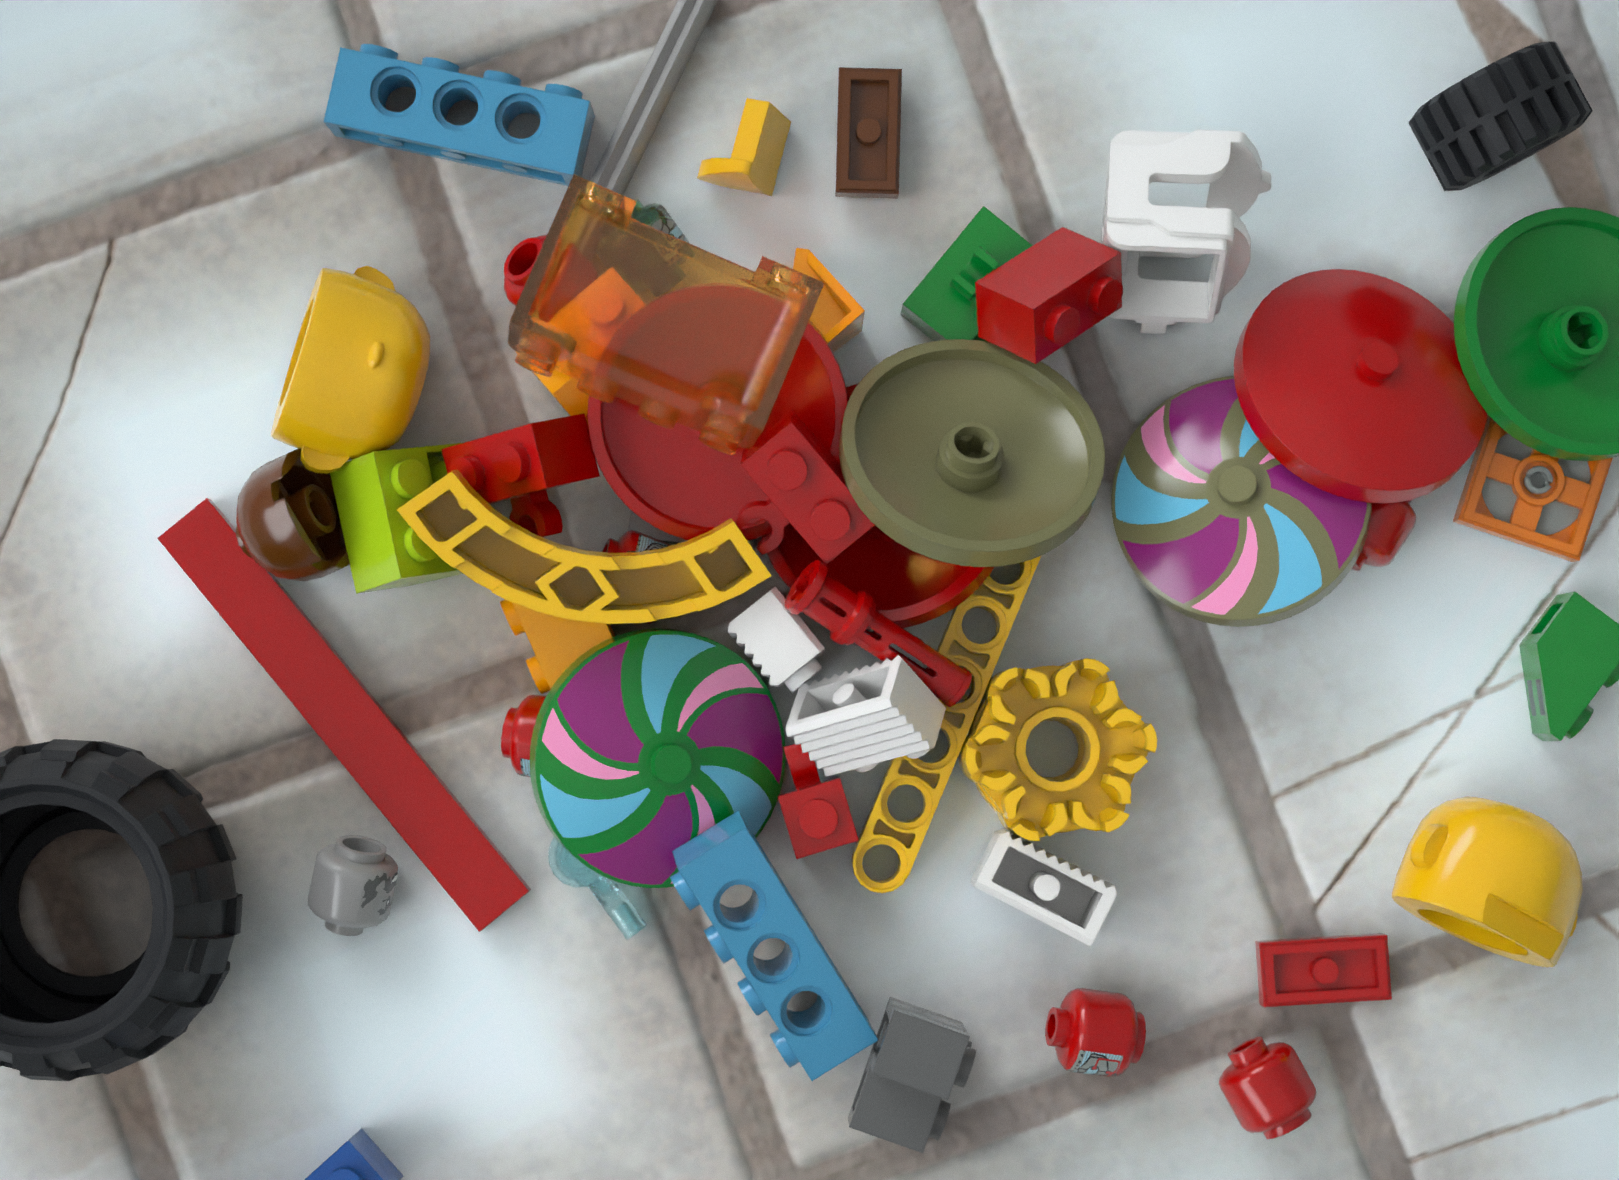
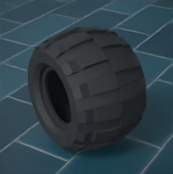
[0,739,243,1081]

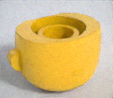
[271,266,430,474]
[1392,796,1583,968]

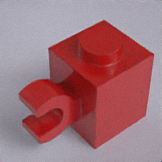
[778,744,859,859]

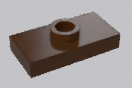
[835,67,902,199]

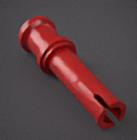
[785,560,972,707]

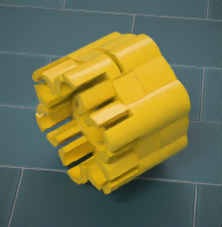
[958,658,1157,841]

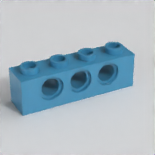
[324,44,595,188]
[670,810,878,1081]

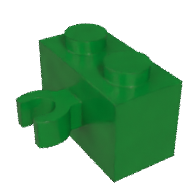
[900,206,1033,342]

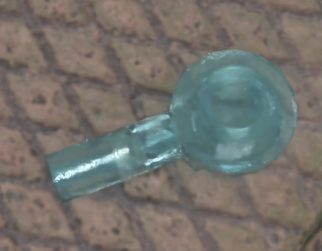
[548,837,647,940]

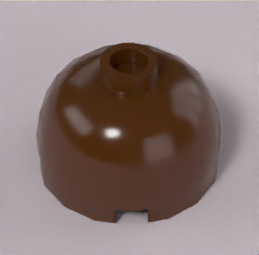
[236,449,350,582]

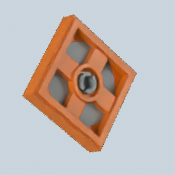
[1453,415,1613,562]

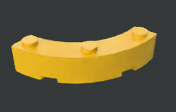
[396,469,771,624]

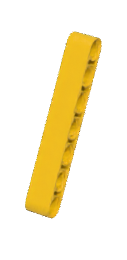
[851,555,1042,893]

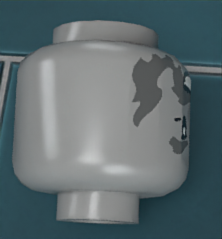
[308,835,398,936]

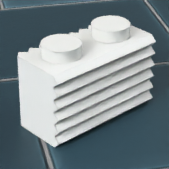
[728,587,825,693]
[786,655,946,777]
[969,829,1117,946]

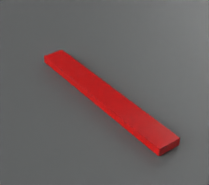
[157,498,531,932]

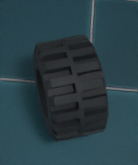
[1409,42,1593,191]

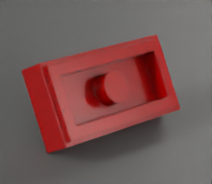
[1255,933,1392,1007]

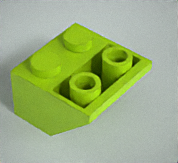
[330,443,463,594]

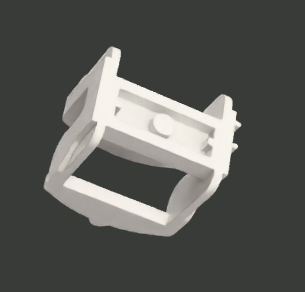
[1101,129,1271,334]

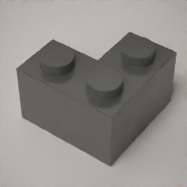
[848,997,976,1153]

